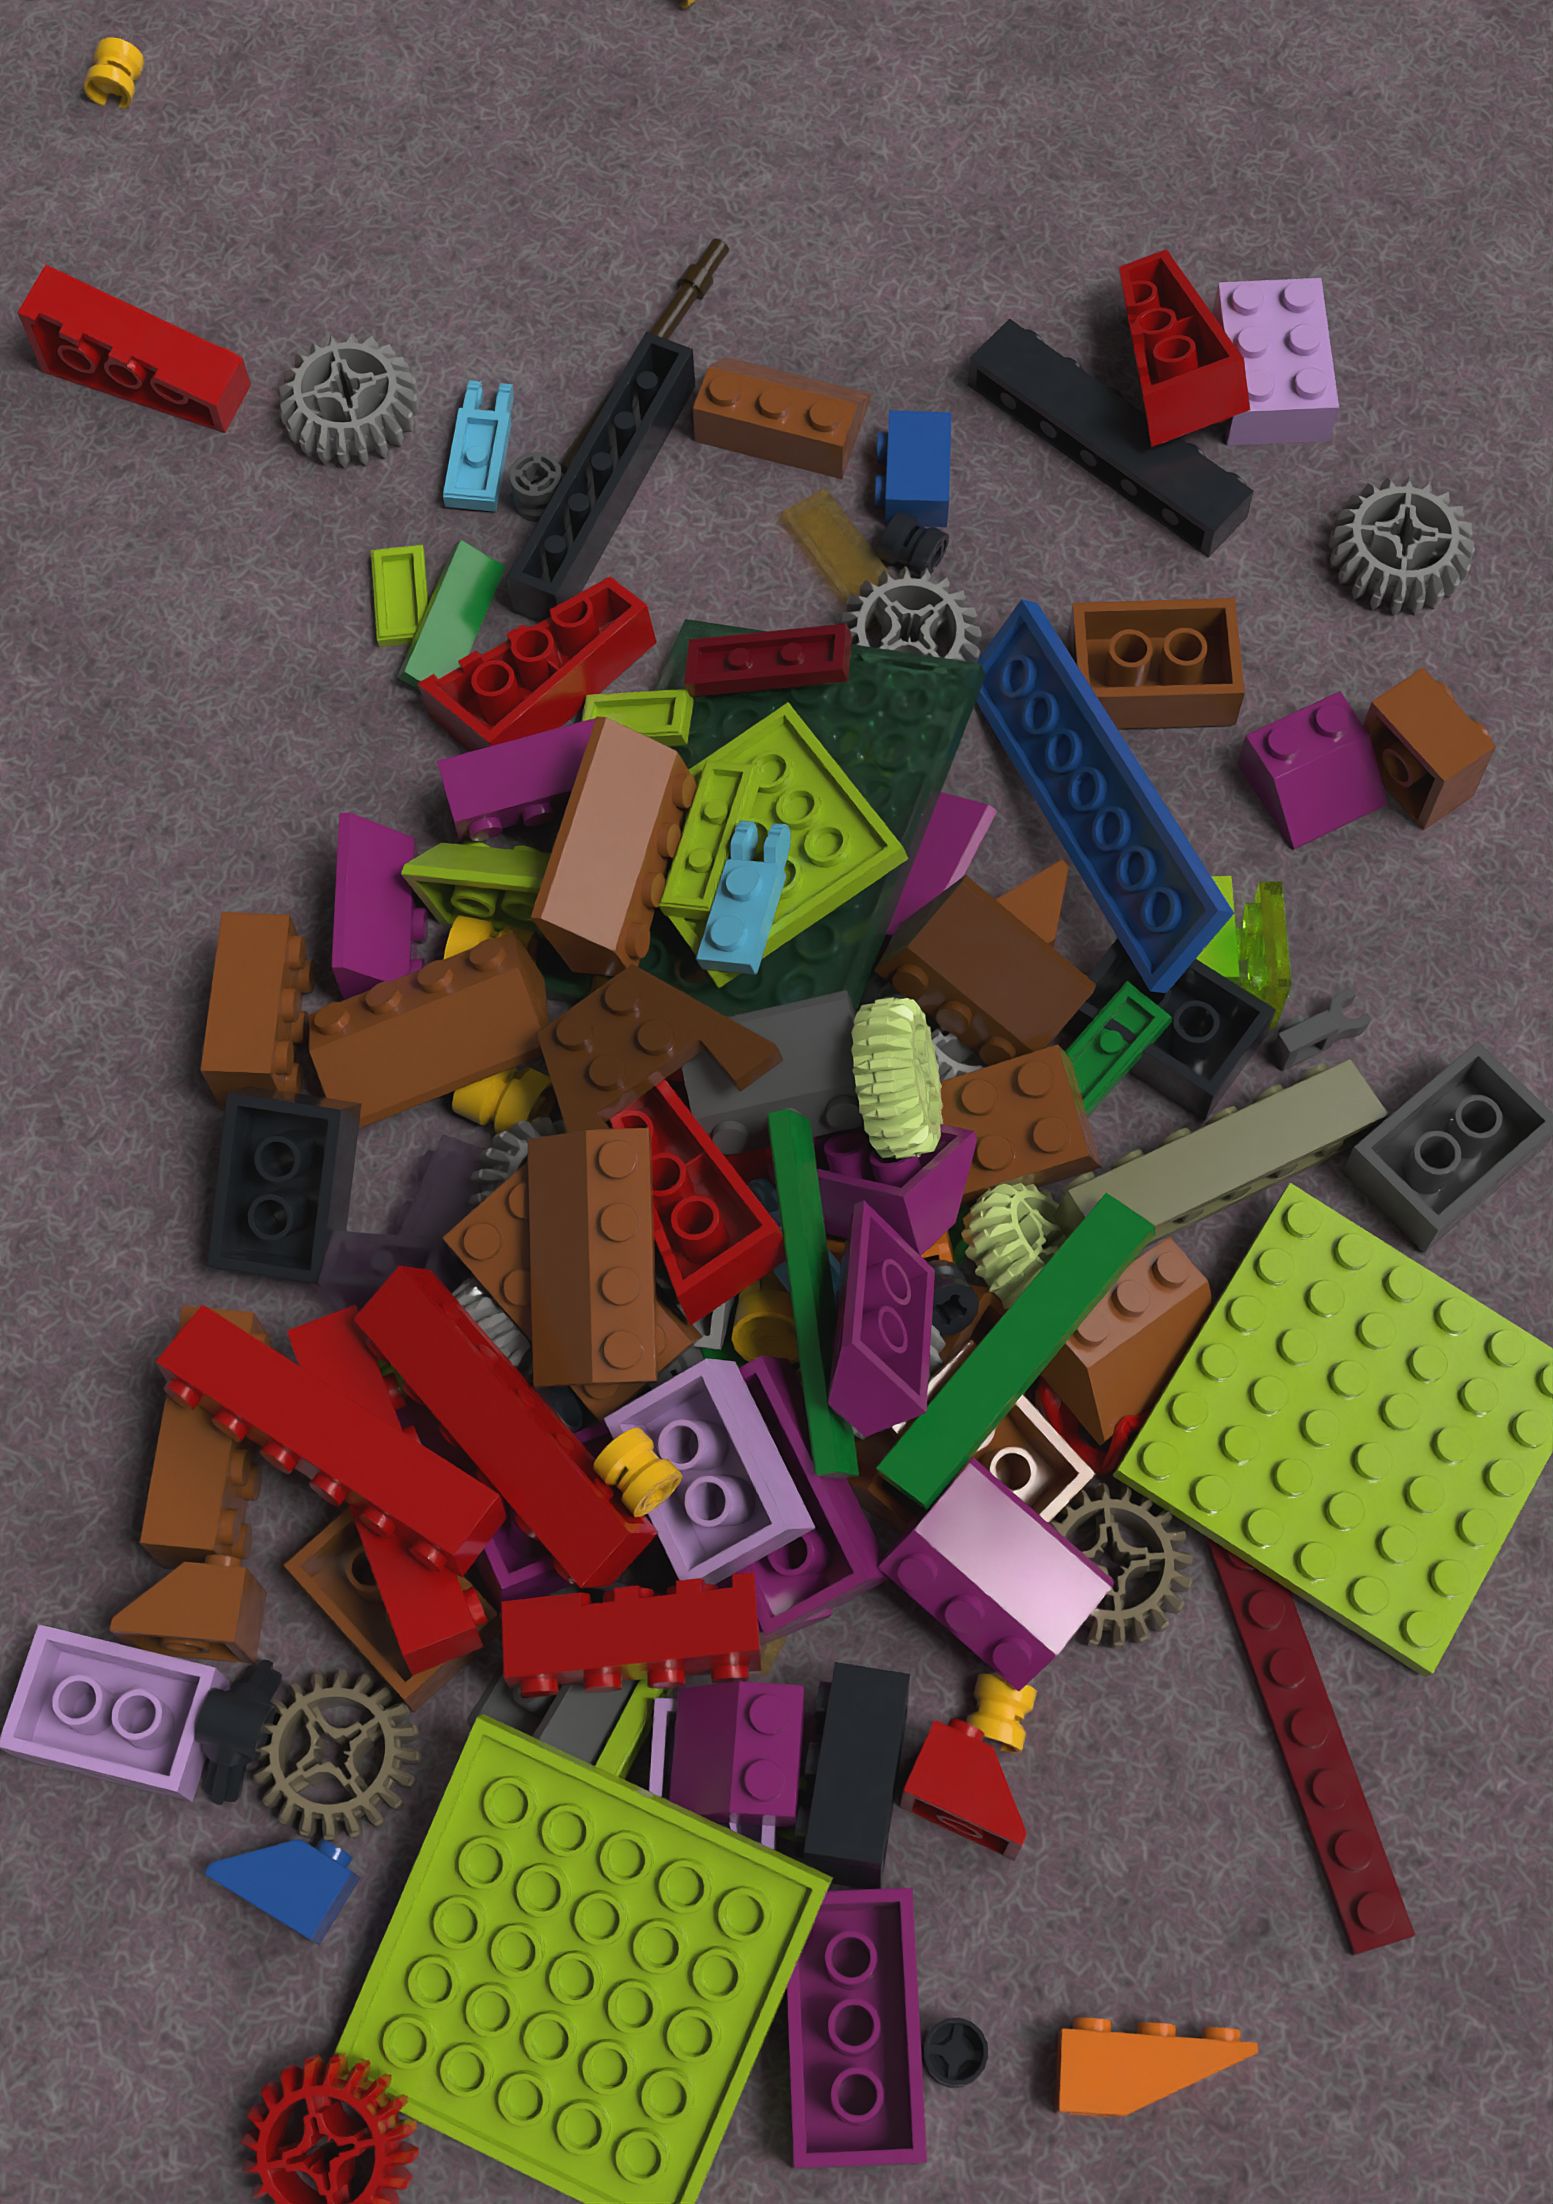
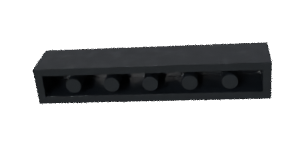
[968,318,1254,558]
[507,332,696,622]

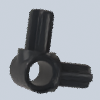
[195,1659,282,1805]

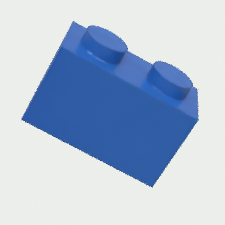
[875,410,952,528]

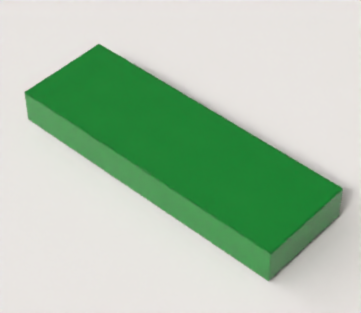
[397,540,506,690]

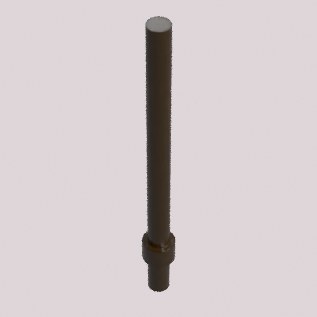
[559,238,729,474]

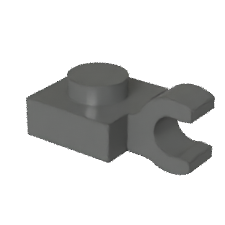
[1271,989,1371,1072]

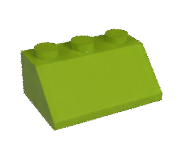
[401,841,551,938]

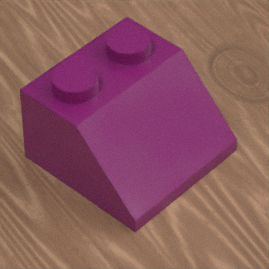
[1237,691,1388,850]
[669,1681,805,1828]

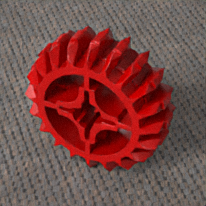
[240,2053,419,2204]

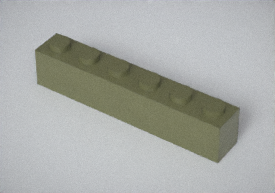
[1053,1059,1389,1248]

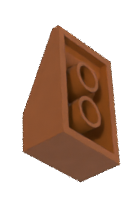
[888,1340,1095,1523]

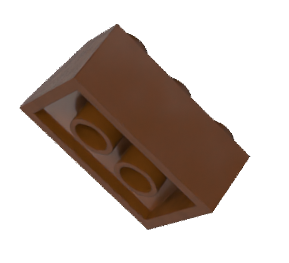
[874,875,1096,1066]

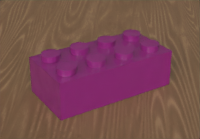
[787,1888,927,2170]

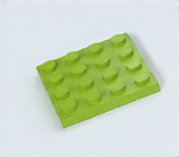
[665,703,909,988]

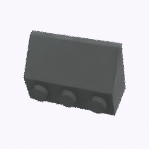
[682,990,864,1156]
[466,1581,640,1766]

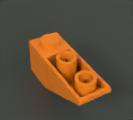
[1055,2018,1258,2118]

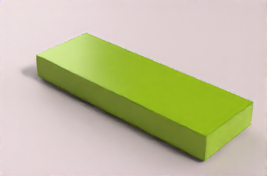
[658,760,763,920]

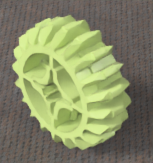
[851,997,944,1159]
[961,1183,1067,1309]

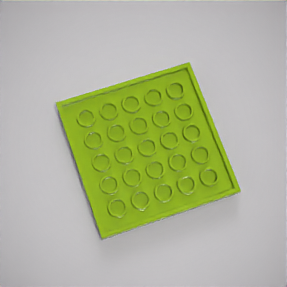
[1112,1183,1553,1677]
[334,1714,833,2204]

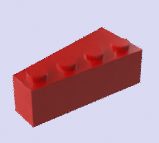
[1119,249,1250,447]
[17,264,251,433]
[417,576,657,752]
[610,1079,786,1326]
[501,1572,762,1697]

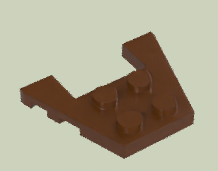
[537,964,783,1133]

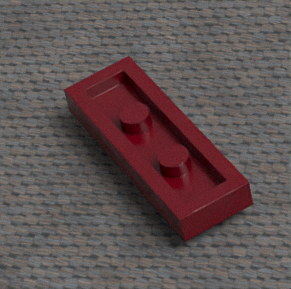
[684,624,852,697]

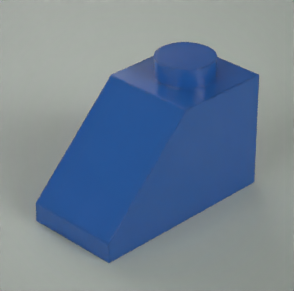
[204,1838,360,1945]

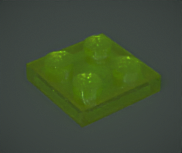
[1236,881,1292,1029]

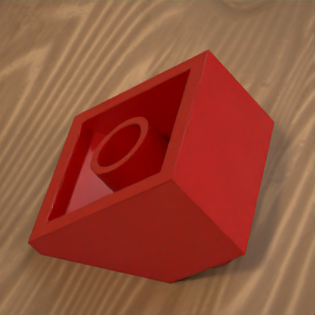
[900,1718,1027,1861]

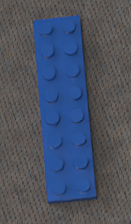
[965,599,1234,993]

